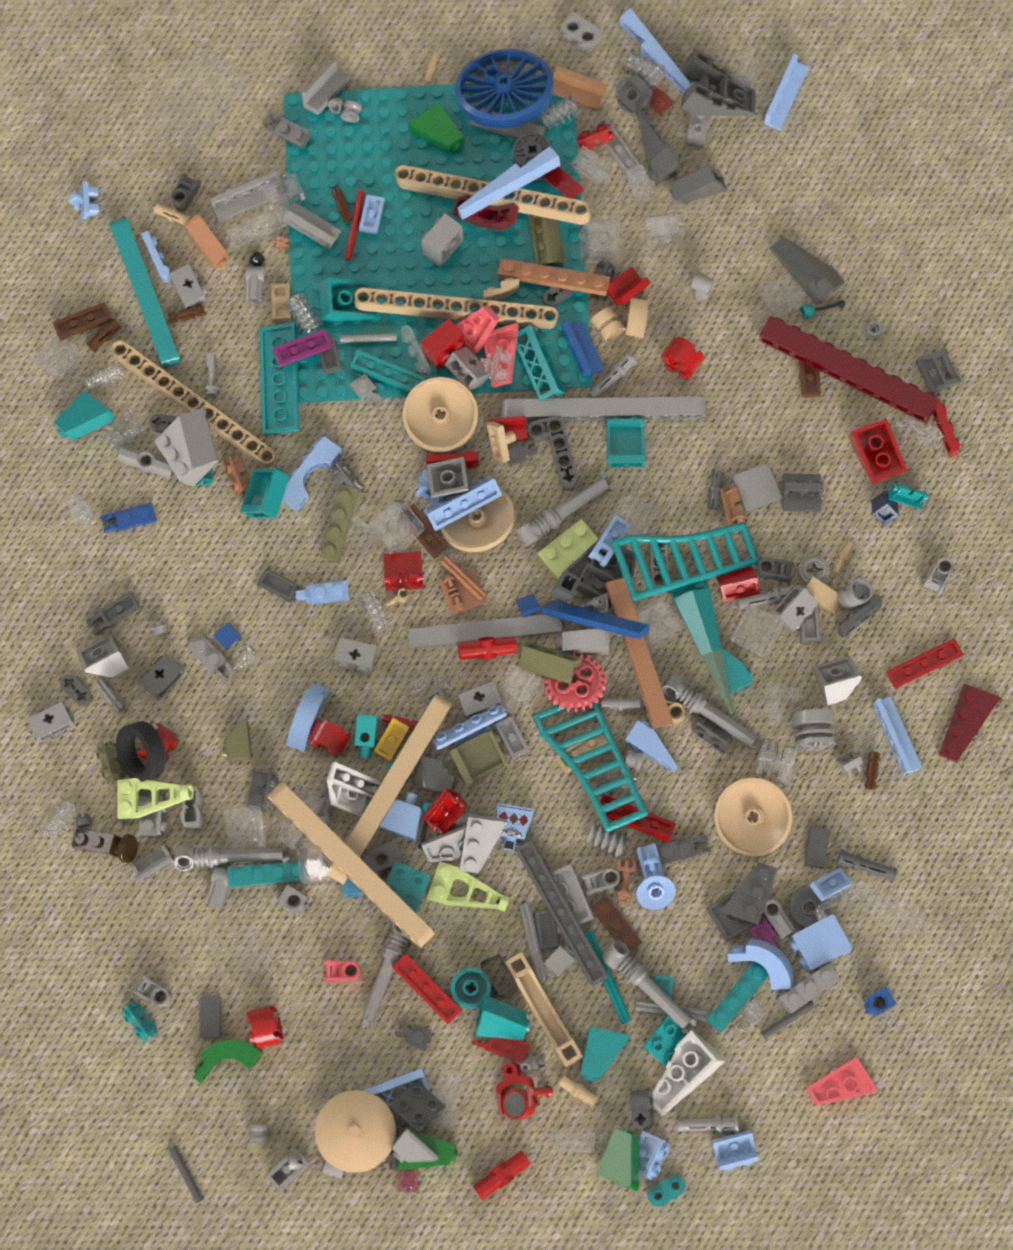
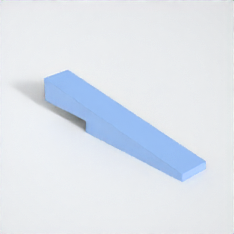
[620,8,691,93]
[458,146,560,220]

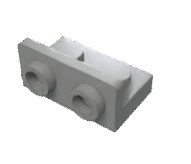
[138,795,168,837]

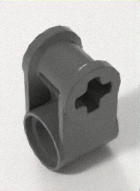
[171,173,201,211]
[756,557,794,583]
[630,1090,654,1130]

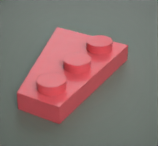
[456,305,500,355]
[484,323,519,388]
[805,1057,878,1106]

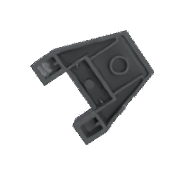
[681,48,756,116]
[549,538,635,616]

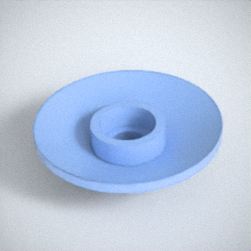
[636,875,676,910]

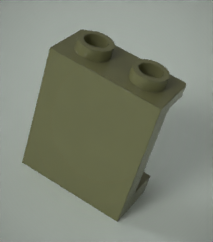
[448,730,509,786]

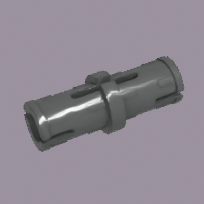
[707,470,724,510]

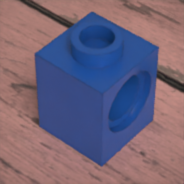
[863,986,897,1017]

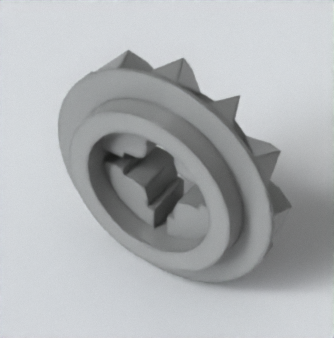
[799,555,830,584]

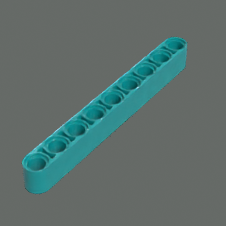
[109,217,181,368]

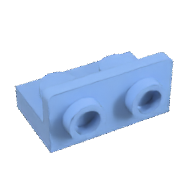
[639,1131,670,1181]

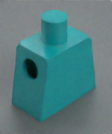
[355,714,380,759]

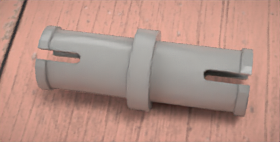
[601,696,641,712]

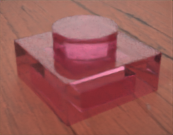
[398,1170,420,1193]

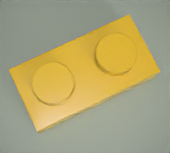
[374,717,410,761]

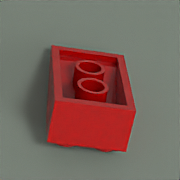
[848,419,908,484]

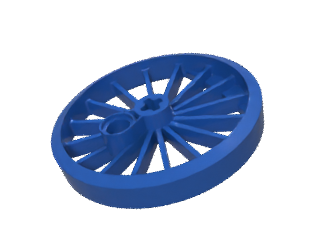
[455,49,553,128]

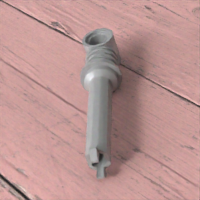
[516,474,614,547]
[662,674,763,751]
[174,844,290,871]
[362,922,409,1027]
[602,940,697,1034]

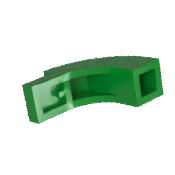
[193,1040,263,1083]

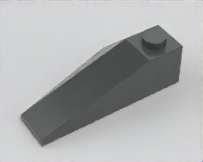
[637,109,678,185]
[769,237,845,305]

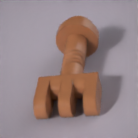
[616,858,637,902]

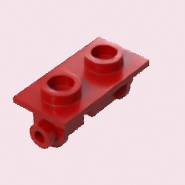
[576,123,615,151]

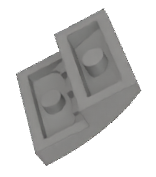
[730,464,782,512]

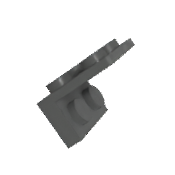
[247,768,279,813]

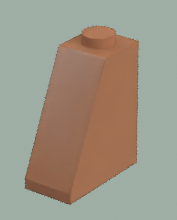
[183,214,229,270]

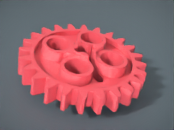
[544,653,607,712]

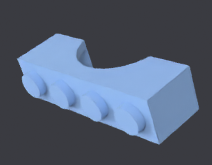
[282,436,343,512]

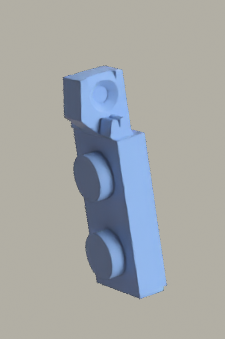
[295,580,350,605]

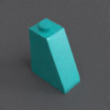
[53,391,115,441]
[476,995,530,1040]
[580,1026,629,1082]

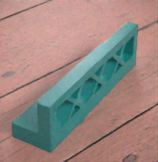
[516,325,566,401]

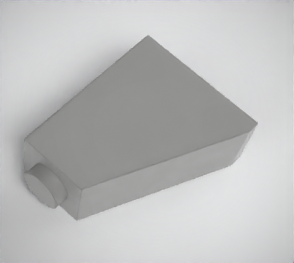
[558,628,609,655]

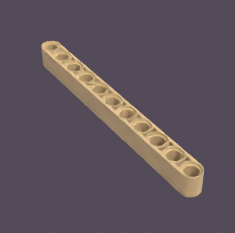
[395,165,590,225]
[354,288,558,329]
[112,341,277,469]
[326,694,453,885]
[267,782,435,948]

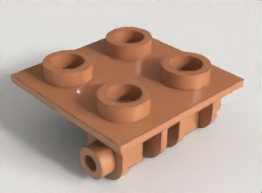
[439,568,488,616]

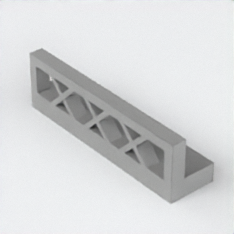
[210,170,286,222]

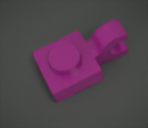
[749,919,782,950]

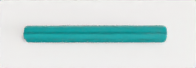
[585,930,631,1024]

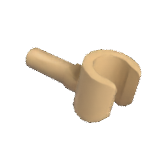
[383,588,409,608]

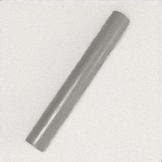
[340,333,397,343]

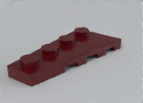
[938,684,1001,762]

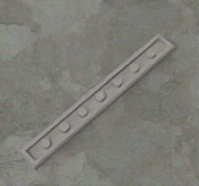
[408,614,562,649]

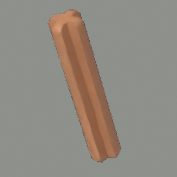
[441,556,486,600]

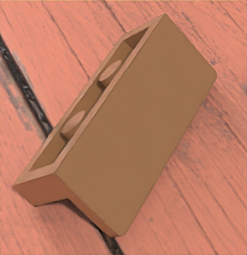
[552,65,608,111]

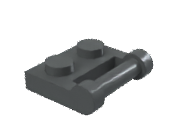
[916,348,962,394]

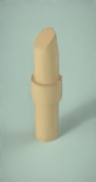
[423,51,439,83]
[833,540,853,574]

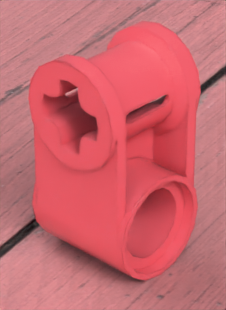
[323,961,362,982]

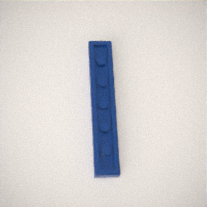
[541,600,650,639]

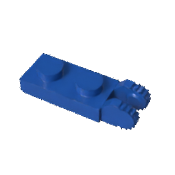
[101,502,157,533]

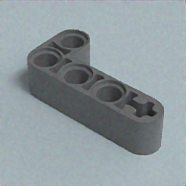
[528,416,577,490]

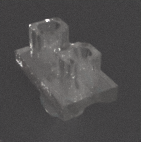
[480,346,513,383]

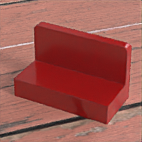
[607,267,651,306]
[488,416,527,442]
[716,567,760,602]

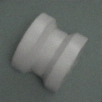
[341,101,362,123]
[625,749,644,772]
[248,1125,269,1142]

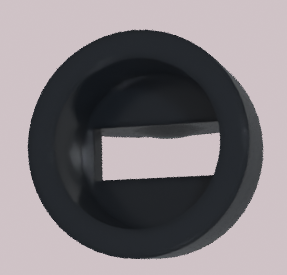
[249,251,265,266]

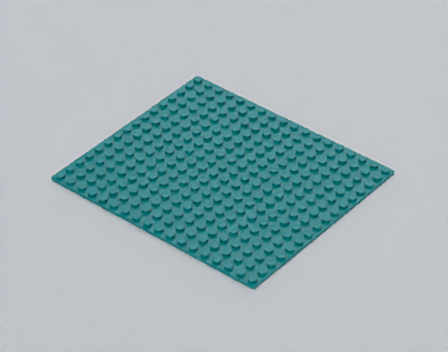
[284,81,593,403]

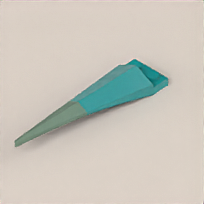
[669,579,733,714]

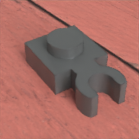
[507,440,538,467]
[394,1022,432,1051]

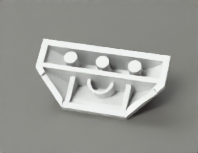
[327,762,382,817]

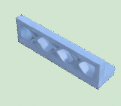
[764,54,809,131]
[423,475,502,531]
[872,696,922,775]
[363,1068,430,1107]

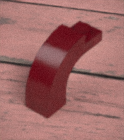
[452,196,519,231]

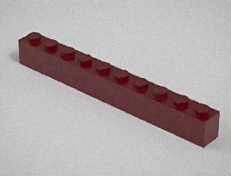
[759,316,938,424]

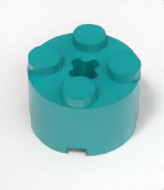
[451,968,491,1010]

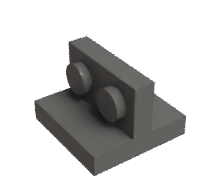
[783,473,824,512]

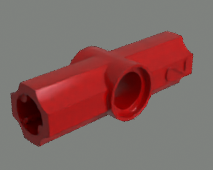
[457,636,517,660]
[472,1150,531,1201]

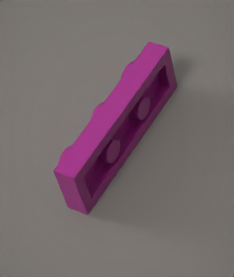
[273,329,332,367]

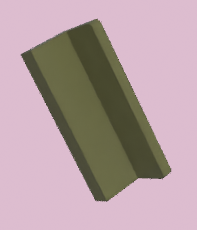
[529,215,565,266]
[519,643,582,683]

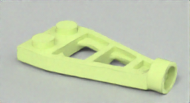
[118,778,194,820]
[427,861,510,912]

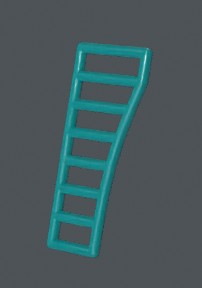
[611,522,759,601]
[533,693,648,832]

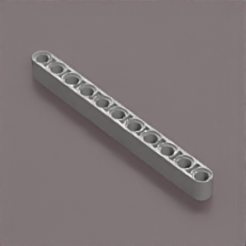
[501,397,706,422]

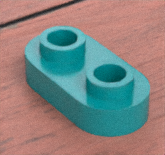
[648,1175,686,1207]

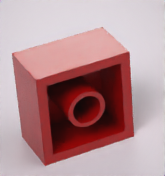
[420,319,465,371]

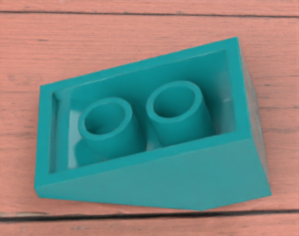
[319,278,381,322]

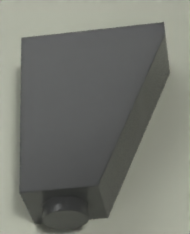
[670,165,727,204]

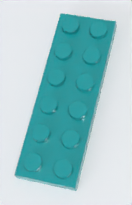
[259,323,300,436]

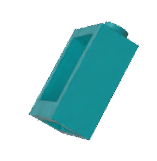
[240,467,290,519]

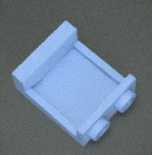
[789,914,853,972]

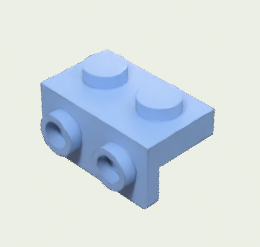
[712,1130,759,1170]

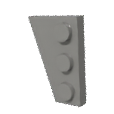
[421,825,491,862]
[553,864,595,934]

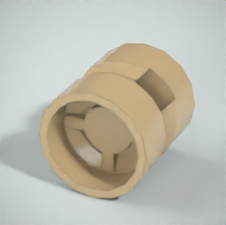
[591,307,626,343]

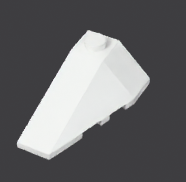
[653,1031,725,1116]

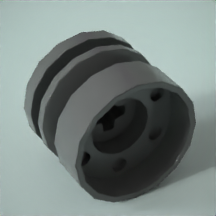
[513,133,552,181]

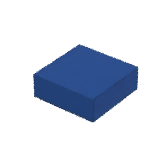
[516,593,541,617]
[213,623,241,650]

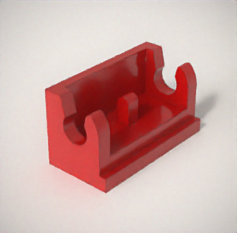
[422,788,468,834]

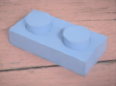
[359,195,385,234]
[810,867,852,901]

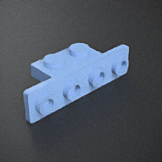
[432,704,507,750]

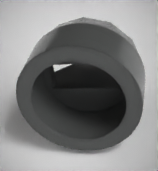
[76,813,92,828]

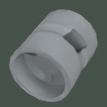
[838,578,873,610]

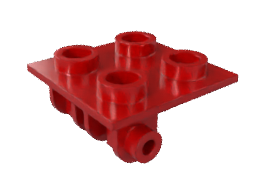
[383,552,424,591]

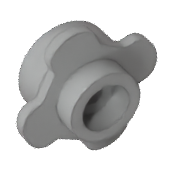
[150,621,169,635]

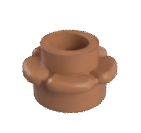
[272,236,290,250]

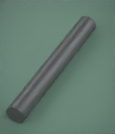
[761,1001,815,1039]
[168,1146,203,1204]

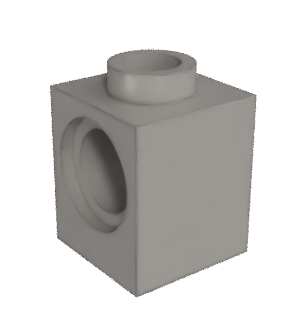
[277,885,309,916]
[544,946,575,978]

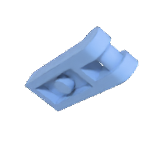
[141,231,171,282]
[588,515,631,567]

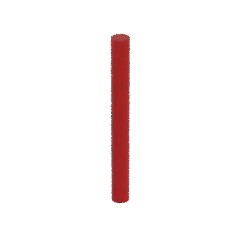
[344,190,365,261]

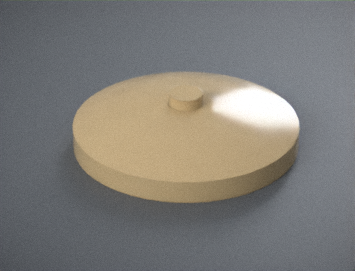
[403,377,478,453]
[441,488,515,552]
[714,777,793,856]
[315,1090,396,1173]

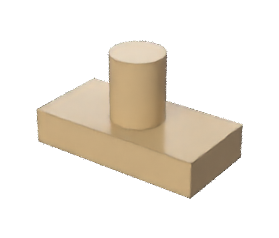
[486,422,516,462]

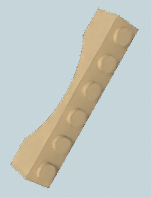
[505,952,583,1068]

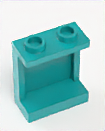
[606,416,646,468]

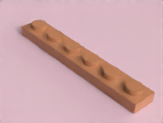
[497,258,610,296]

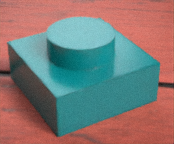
[654,974,675,997]

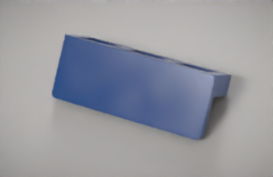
[561,321,604,378]

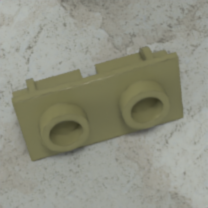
[96,741,123,784]

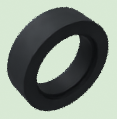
[116,721,166,782]

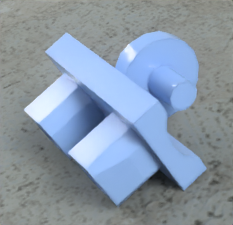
[68,181,99,219]
[415,469,448,505]
[636,843,664,879]

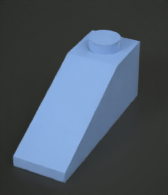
[625,720,678,773]

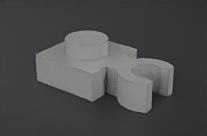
[350,374,381,409]

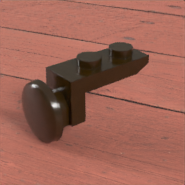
[72,829,138,863]

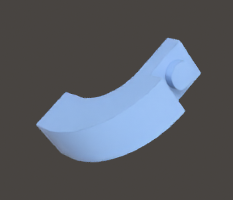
[286,683,330,752]
[727,939,795,990]

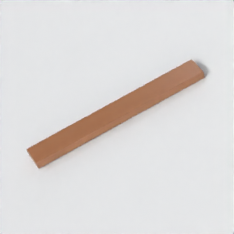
[605,578,673,729]

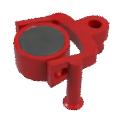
[496,1062,553,1120]

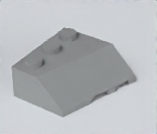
[154,407,219,486]

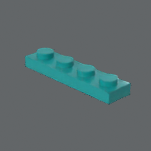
[350,350,426,393]
[227,861,307,888]
[706,962,769,1033]

